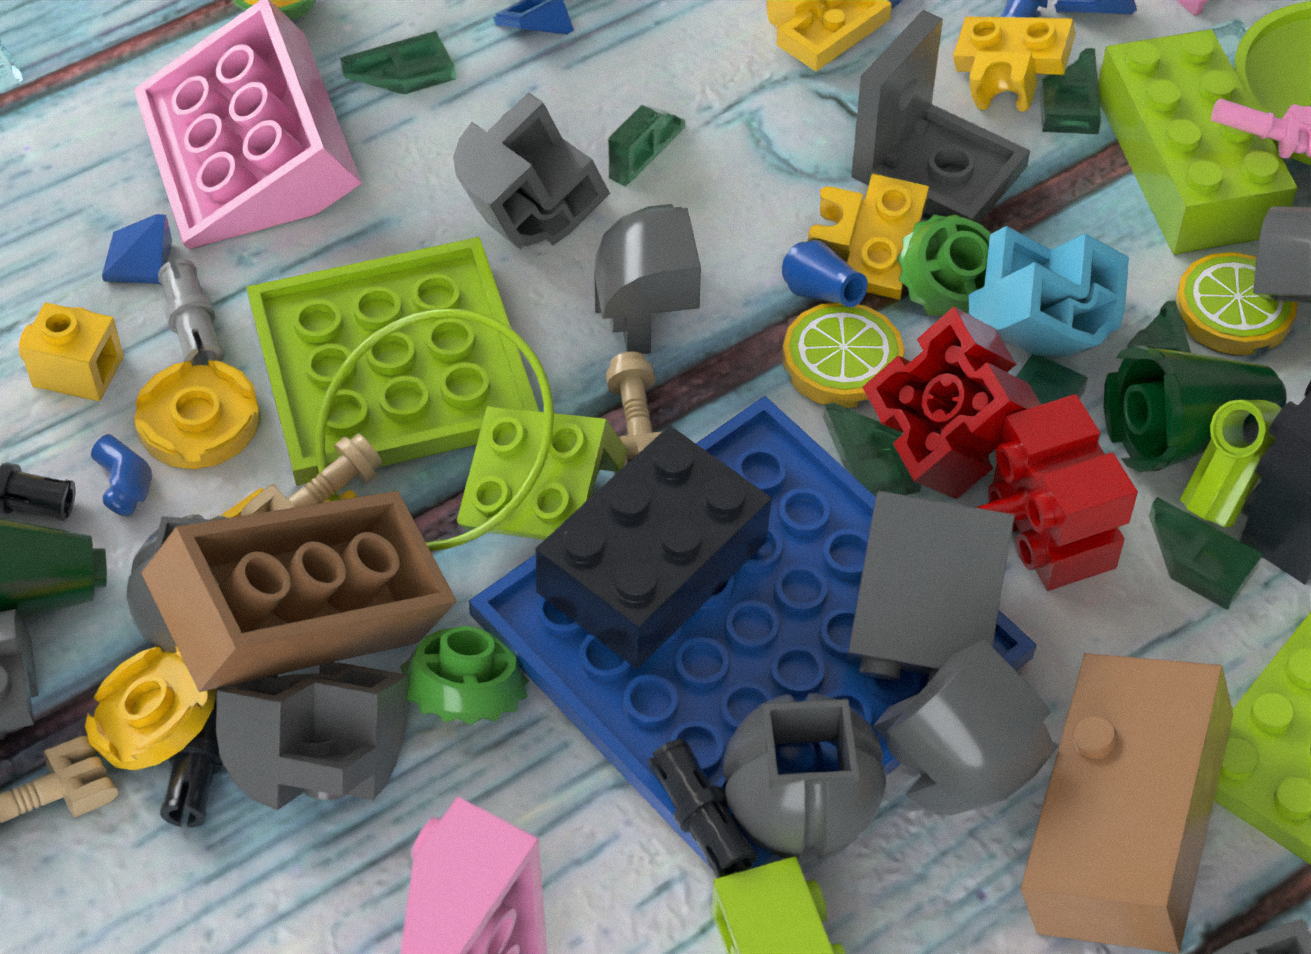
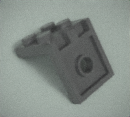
[851,10,1030,223]

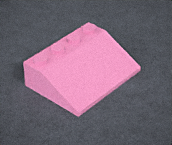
[134,0,362,249]
[400,796,547,954]

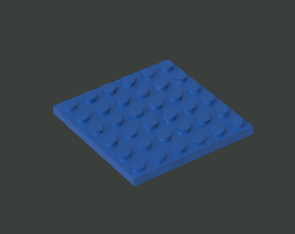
[469,396,1037,870]

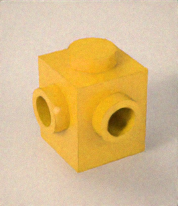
[19,302,124,402]

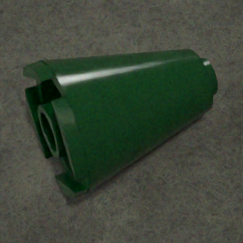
[1103,345,1287,472]
[0,518,107,619]

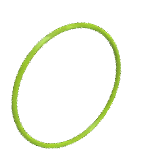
[315,309,554,552]

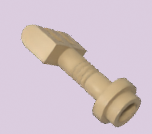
[605,352,661,475]
[240,433,383,516]
[0,736,119,823]

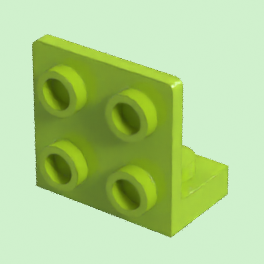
[457,406,627,540]

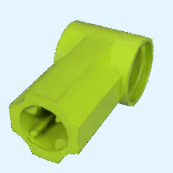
[1180,400,1282,527]

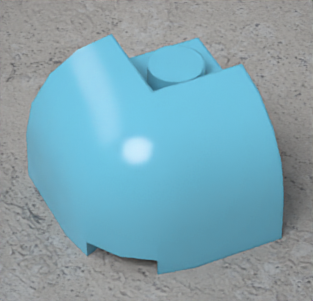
[968,226,1129,358]

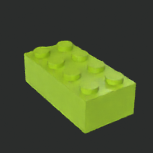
[1096,29,1298,255]

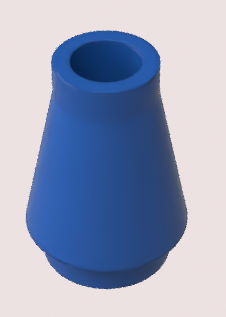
[782,240,868,307]

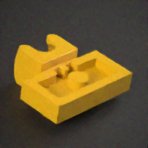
[766,0,892,72]
[953,16,1076,112]
[807,174,929,300]

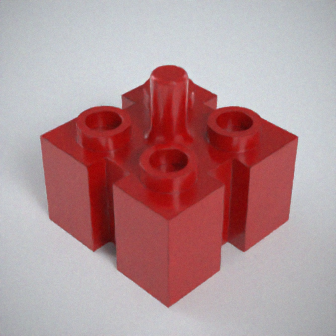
[862,306,1041,499]
[976,394,1138,591]

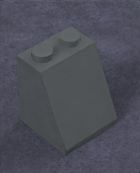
[847,490,1014,684]

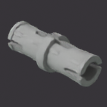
[158,259,224,366]

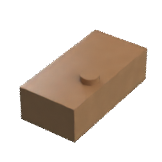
[141,491,457,692]
[1020,653,1233,954]

